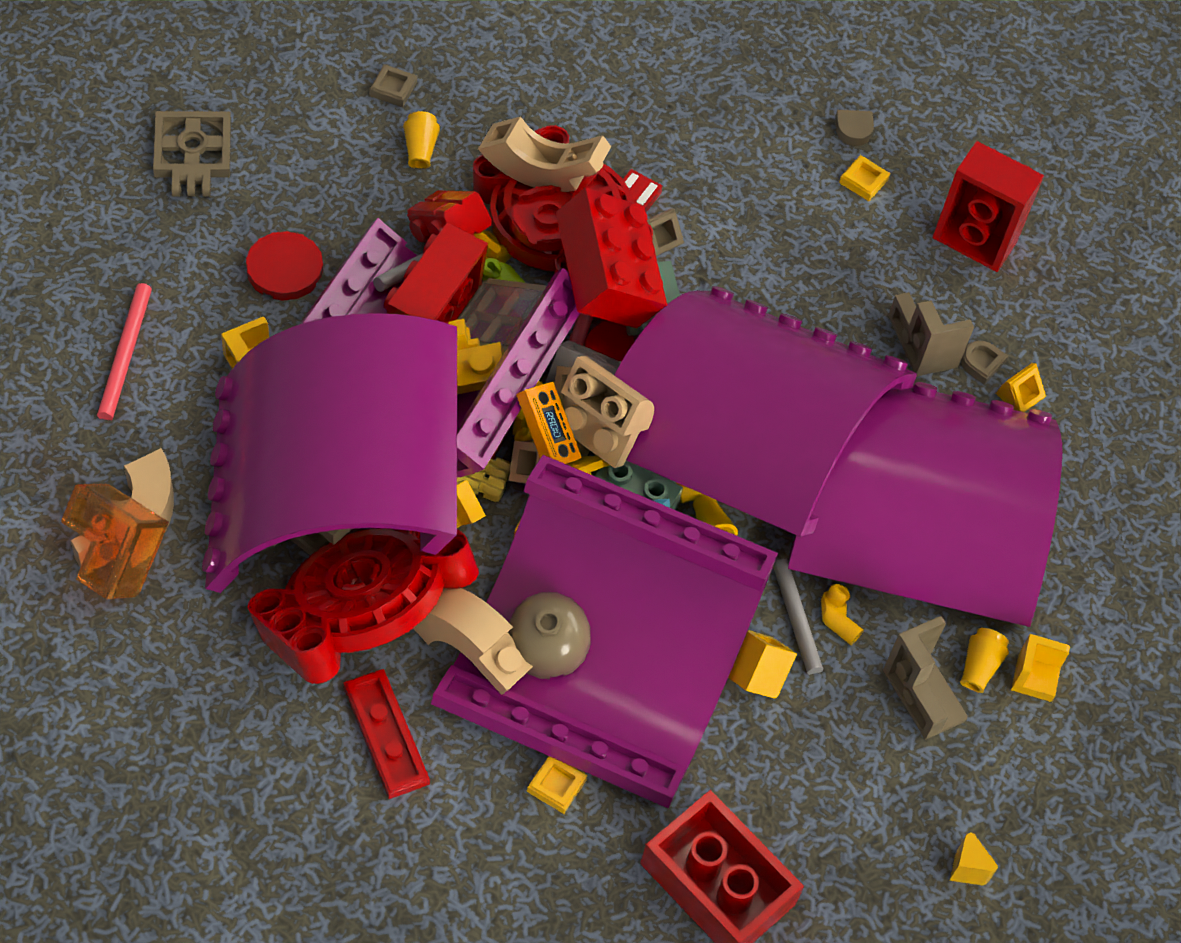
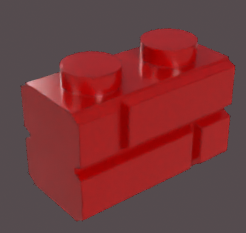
[407,190,492,243]

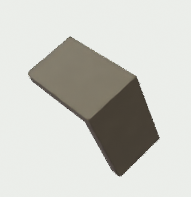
[888,292,974,377]
[883,616,968,740]

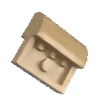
[561,356,654,468]

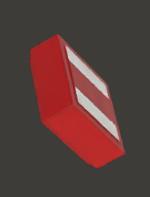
[623,169,663,213]

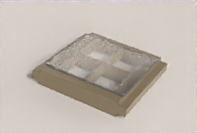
[456,278,546,353]

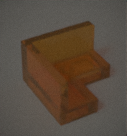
[61,484,169,600]

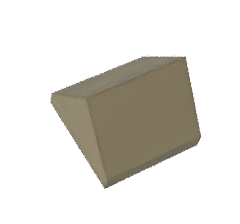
[647,208,684,256]

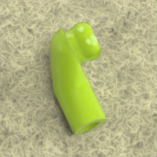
[482,258,526,283]

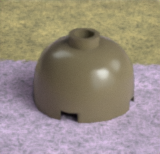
[508,592,590,679]

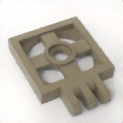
[153,111,231,197]

